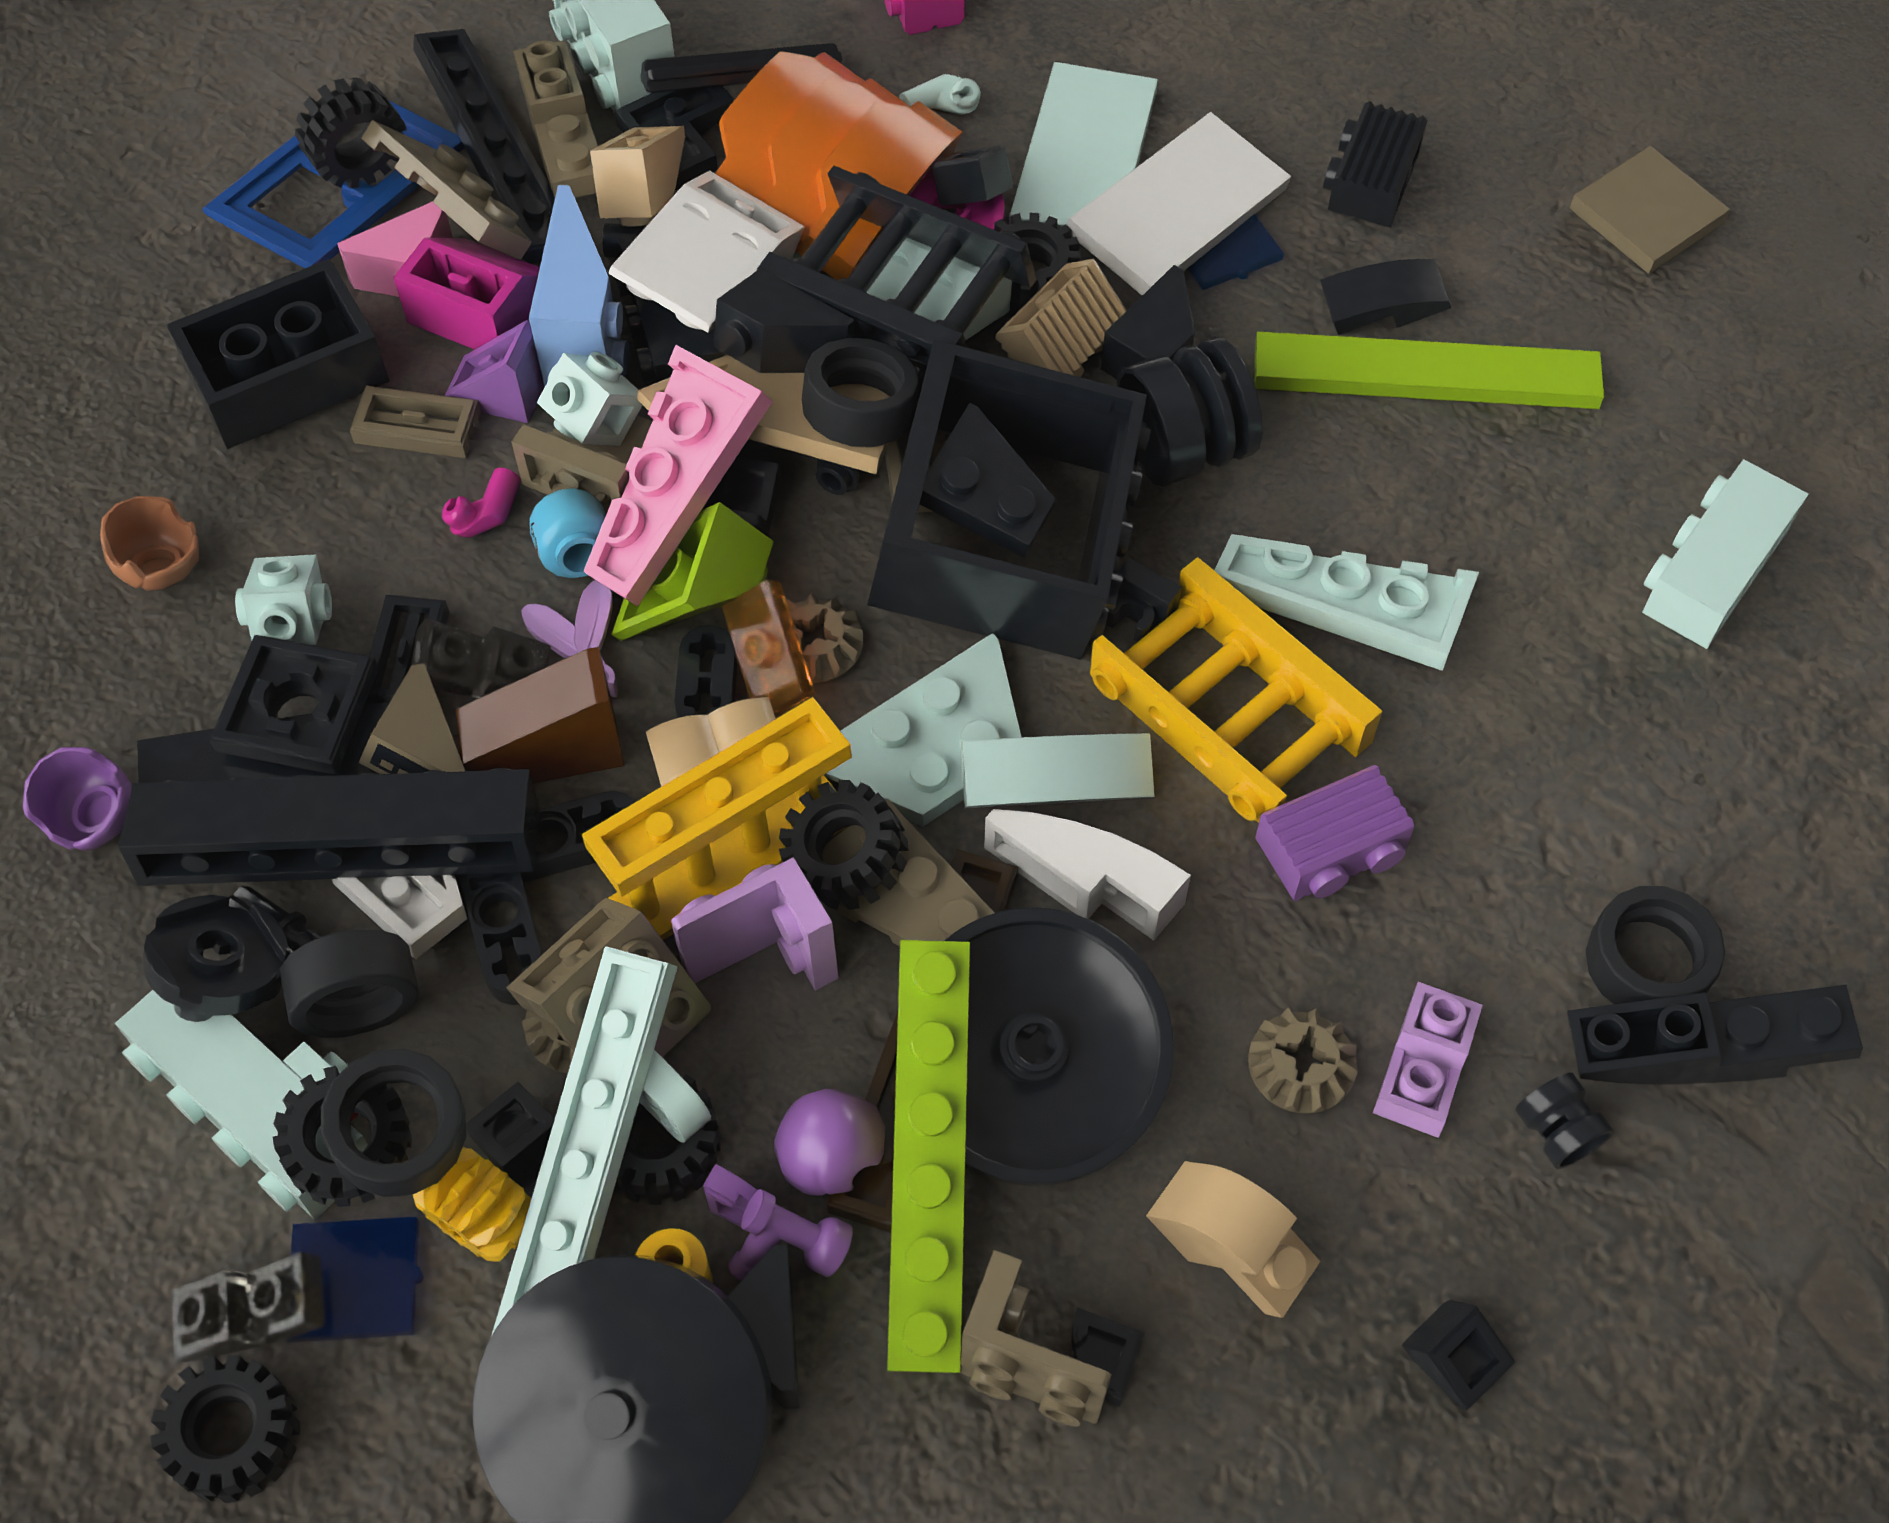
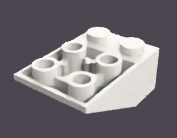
[608,171,805,333]

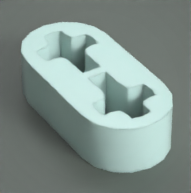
[639,1050,711,1143]

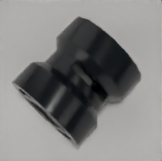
[1515,1073,1615,1170]

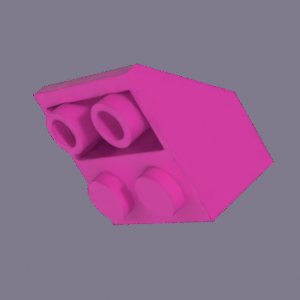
[393,238,540,350]

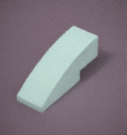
[961,733,1155,808]

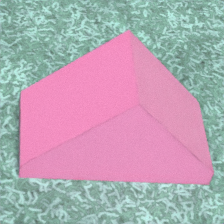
[337,202,453,297]

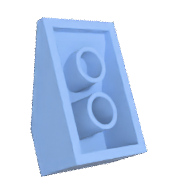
[529,185,630,386]

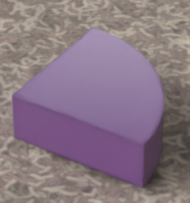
[703,1164,758,1227]

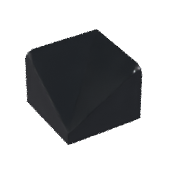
[932,145,1012,206]

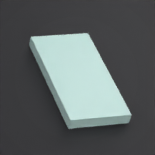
[1009,62,1158,238]

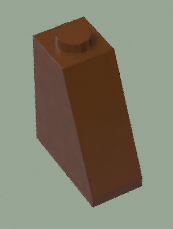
[452,647,625,784]

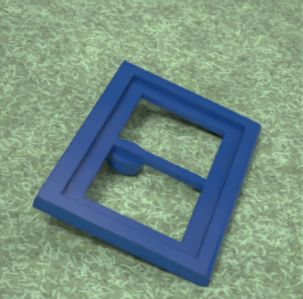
[203,101,465,268]

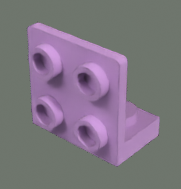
[671,857,839,991]

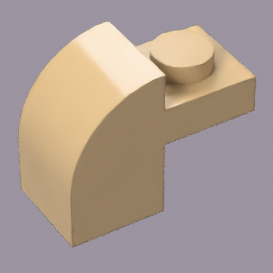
[1146,1161,1320,1318]

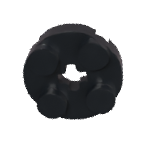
[143,895,288,1022]

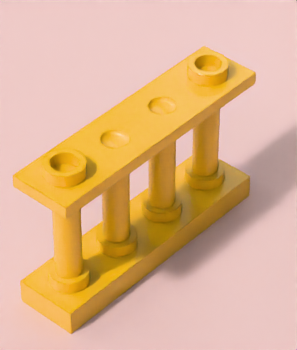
[1090,557,1383,823]
[582,697,852,940]

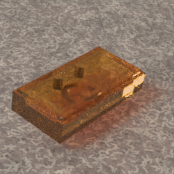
[722,579,816,717]

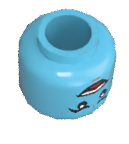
[530,488,607,578]

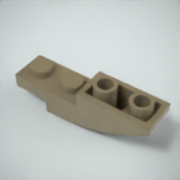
[513,40,598,198]

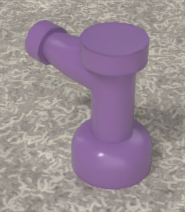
[728,1189,853,1281]

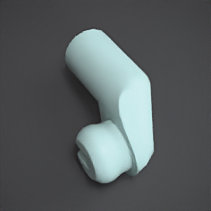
[899,74,981,115]

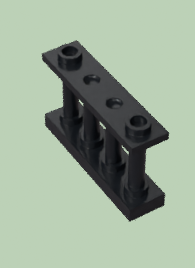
[757,166,1036,371]

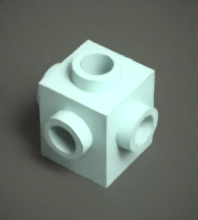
[537,352,642,446]
[235,554,332,645]

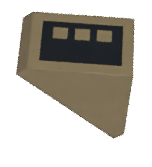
[359,663,465,774]

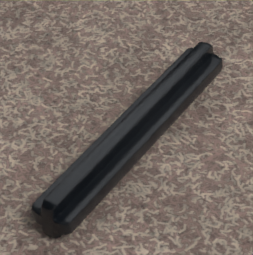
[640,43,842,93]

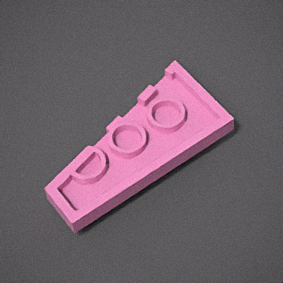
[583,345,773,606]

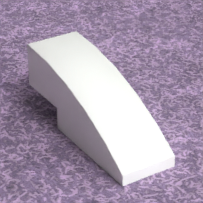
[984,809,1191,941]

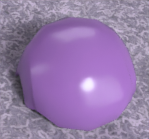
[23,747,132,851]
[774,1089,886,1196]

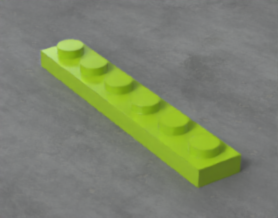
[887,940,970,1373]

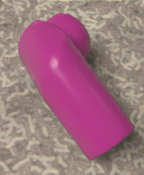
[442,468,521,538]

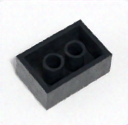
[166,259,389,449]

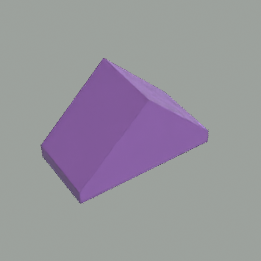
[445,320,545,423]

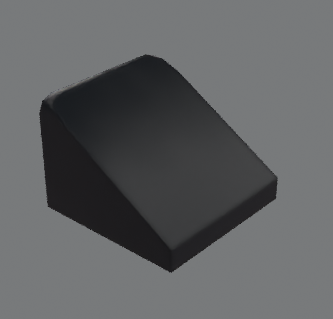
[1402,1300,1515,1410]

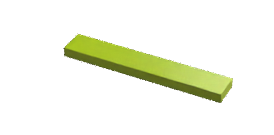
[1254,331,1604,409]

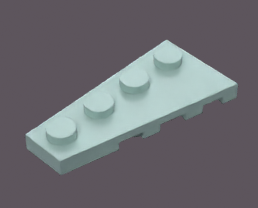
[1214,534,1479,671]

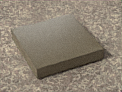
[1570,146,1730,274]

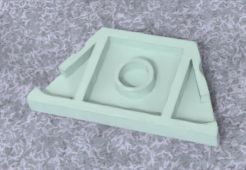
[824,633,1022,827]

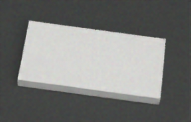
[1067,112,1292,295]

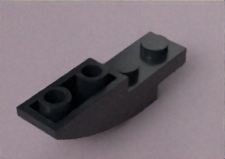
[1567,984,1863,1085]

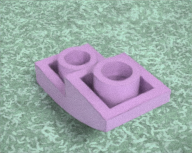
[1373,982,1483,1138]

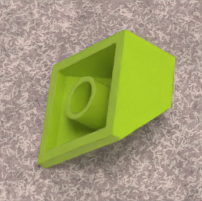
[611,502,774,641]

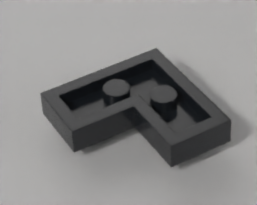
[615,86,735,191]

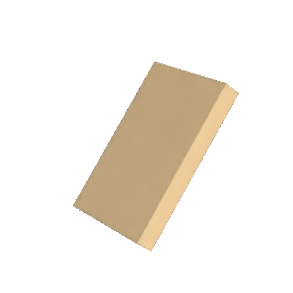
[725,358,890,474]

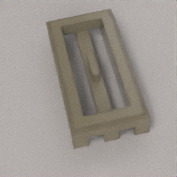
[350,385,481,458]

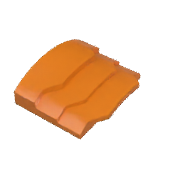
[715,51,963,280]

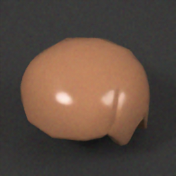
[100,496,199,591]

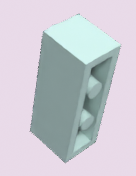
[1642,459,1809,649]

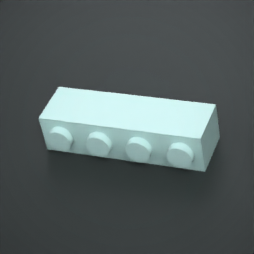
[115,990,368,1220]

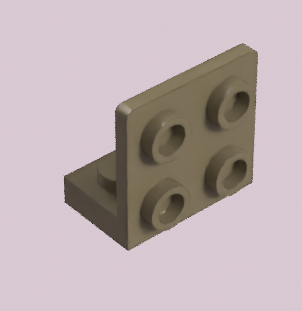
[511,415,652,514]
[506,897,711,1058]
[960,1250,1111,1426]

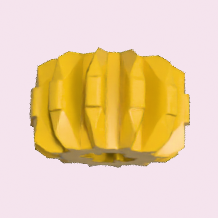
[413,1147,532,1262]

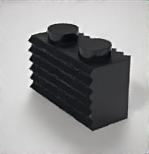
[1323,101,1428,228]

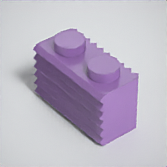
[1255,765,1414,901]

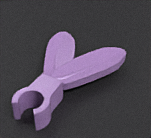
[521,580,618,698]

